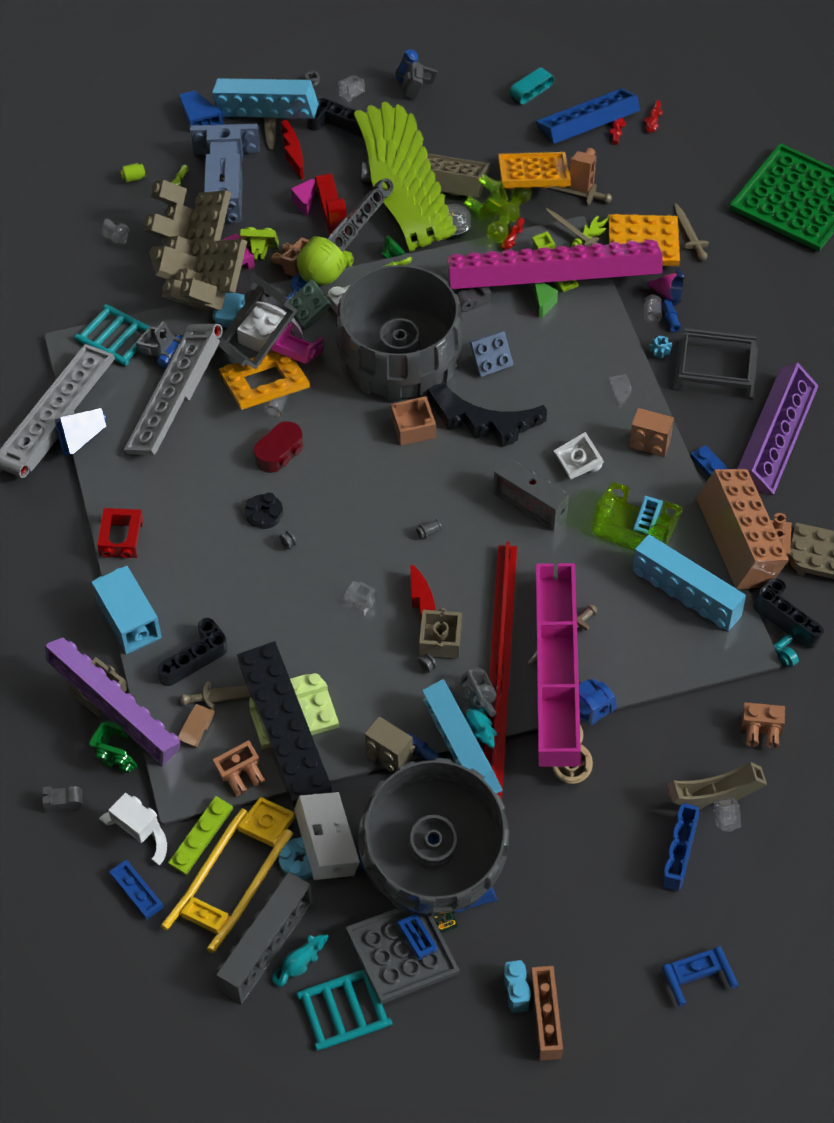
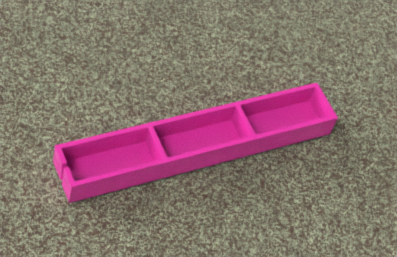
[447,240,662,289]
[536,563,581,767]

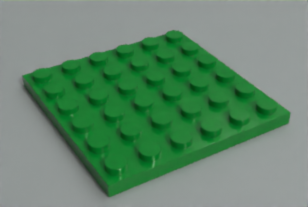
[729,143,834,252]

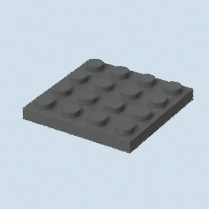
[345,908,460,1005]

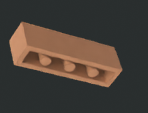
[531,966,563,1061]

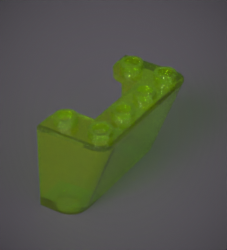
[592,481,683,550]

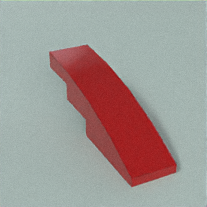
[281,119,304,180]

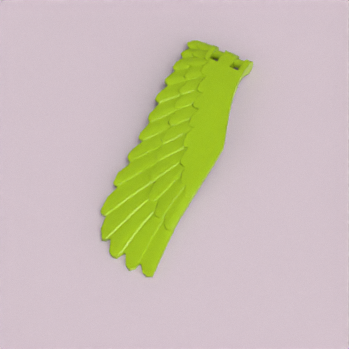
[354,102,457,252]

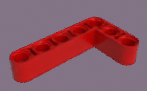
[315,173,348,239]

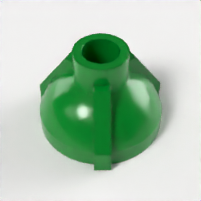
[380,235,405,258]

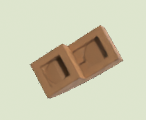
[178,704,215,747]

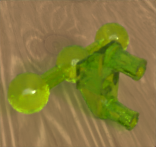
[464,173,532,243]

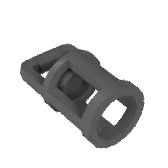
[461,668,497,717]

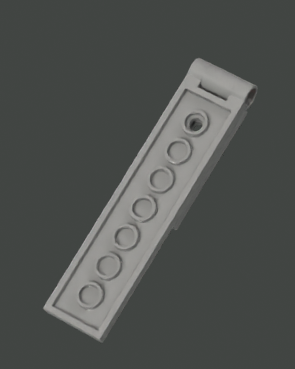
[124,324,223,455]
[0,344,115,478]

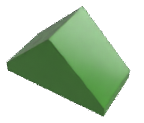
[534,282,558,318]

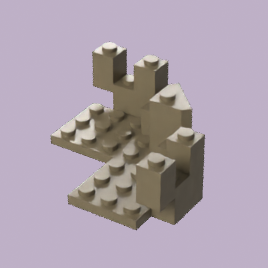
[143,180,247,311]

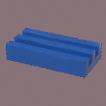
[397,913,438,961]

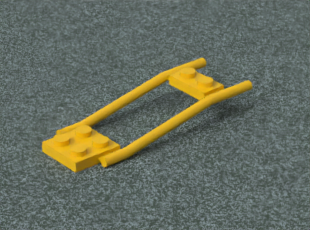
[161,797,296,954]

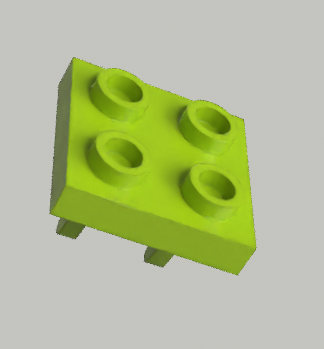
[240,227,279,260]

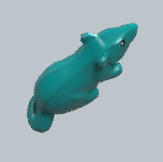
[465,706,497,748]
[272,935,328,987]

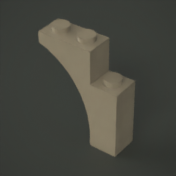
[667,762,767,810]

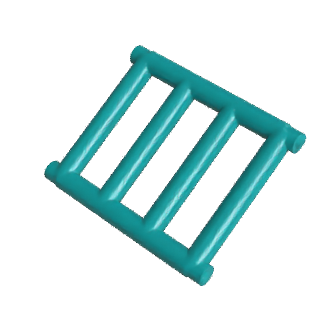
[74,304,150,366]
[296,969,392,1051]

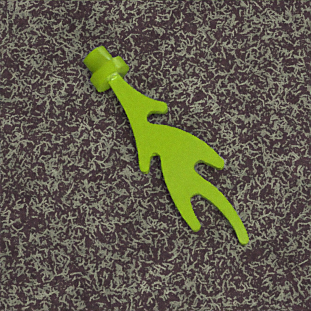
[571,215,609,247]

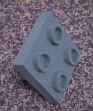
[469,330,514,377]

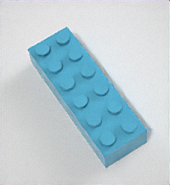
[212,78,318,119]
[632,534,746,632]
[422,679,503,794]

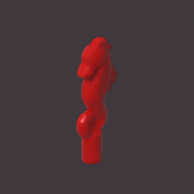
[644,100,663,133]
[609,117,626,145]
[501,217,525,250]

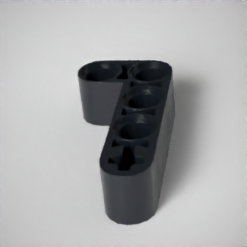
[307,98,363,137]
[753,578,824,648]
[157,618,228,686]

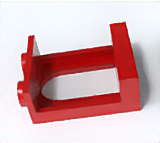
[97,508,144,559]

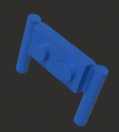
[661,946,739,1007]

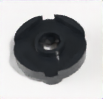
[245,493,283,529]

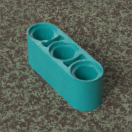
[509,67,555,104]

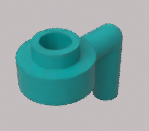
[773,634,799,667]

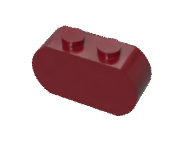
[254,421,303,473]

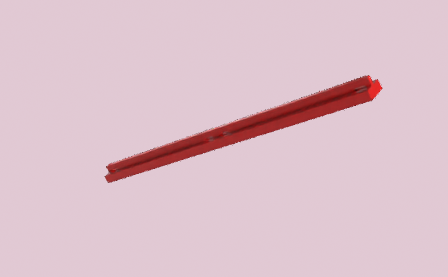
[484,542,517,799]

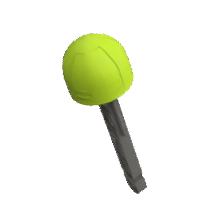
[297,178,393,286]

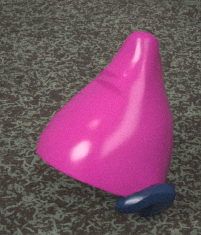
[648,269,686,306]

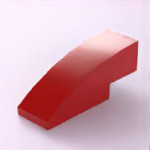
[410,565,436,624]

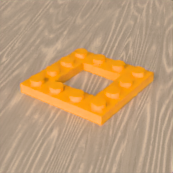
[219,351,310,410]

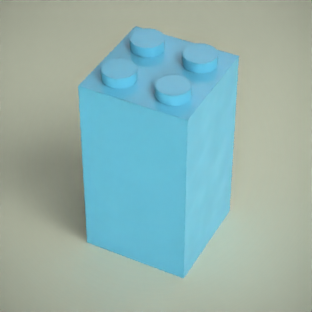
[91,566,162,654]

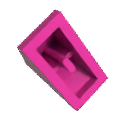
[291,179,316,216]

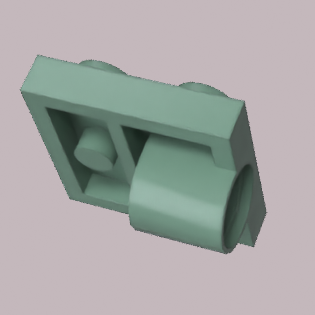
[289,279,331,329]

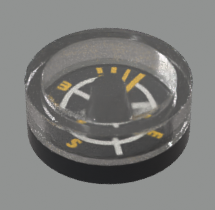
[447,204,471,239]

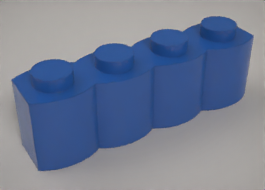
[662,803,699,891]

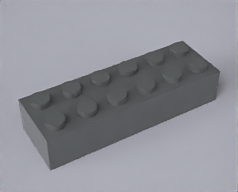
[216,872,313,1005]

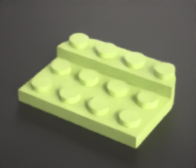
[249,673,339,749]

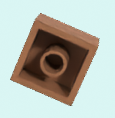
[629,408,674,457]

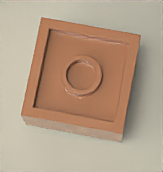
[391,396,436,446]

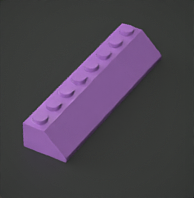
[738,362,818,495]
[45,638,180,766]

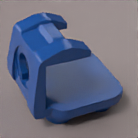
[579,679,617,726]

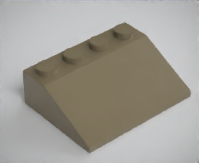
[427,153,490,199]

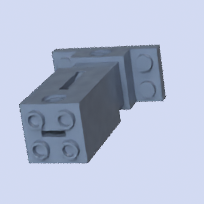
[190,124,260,223]

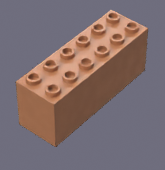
[696,469,789,589]

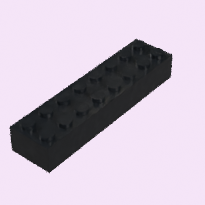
[237,641,332,808]

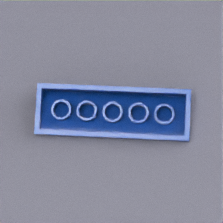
[536,88,640,144]

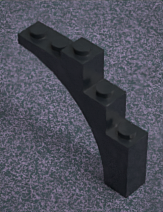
[428,382,547,447]

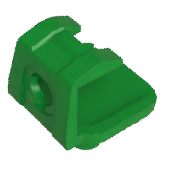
[90,722,137,773]

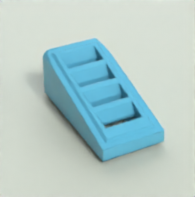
[633,495,663,536]

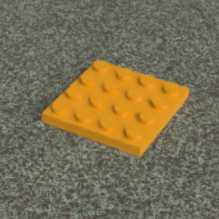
[498,152,571,189]
[609,214,680,266]

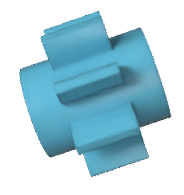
[649,336,672,358]

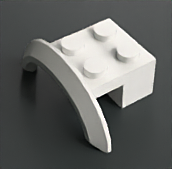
[237,301,304,352]
[99,793,167,866]

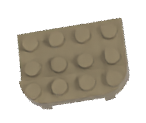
[788,523,834,579]

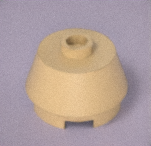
[552,745,593,784]

